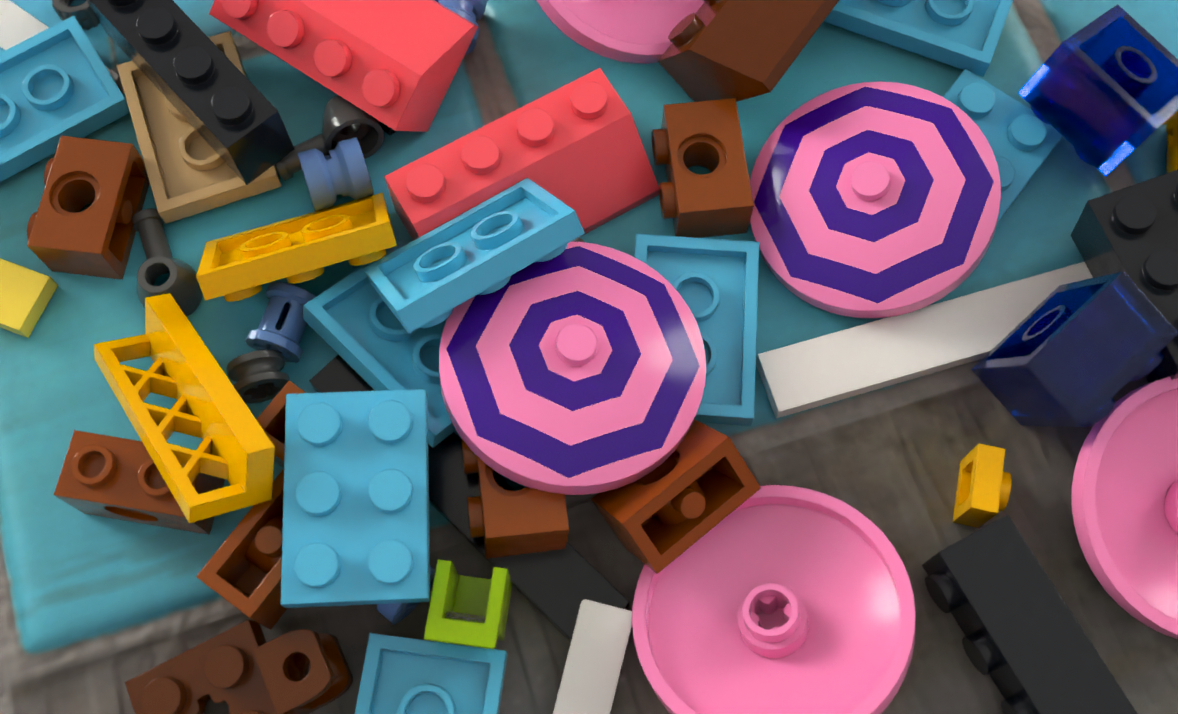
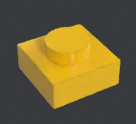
[953,443,1012,528]

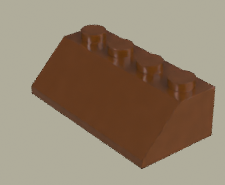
[658,0,839,102]

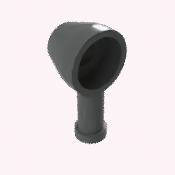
[274,95,384,181]
[132,209,203,317]

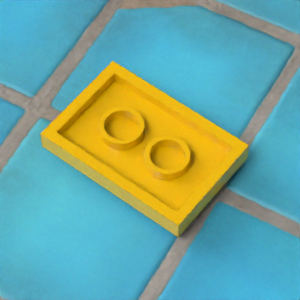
[196,192,397,302]

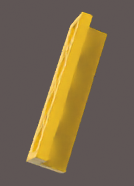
[94,293,275,523]

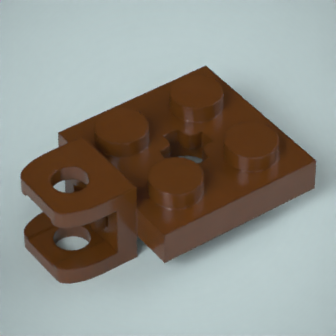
[125,620,353,714]

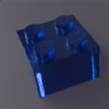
[1018,4,1178,177]
[971,271,1178,427]

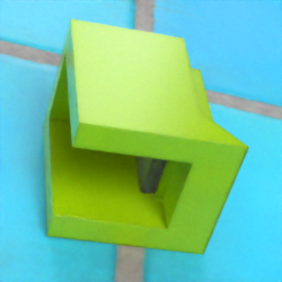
[424,560,512,649]

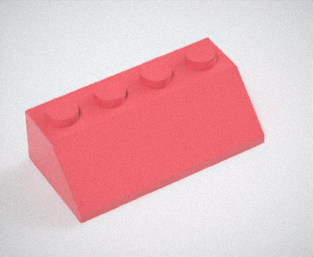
[209,0,478,132]
[384,68,659,241]

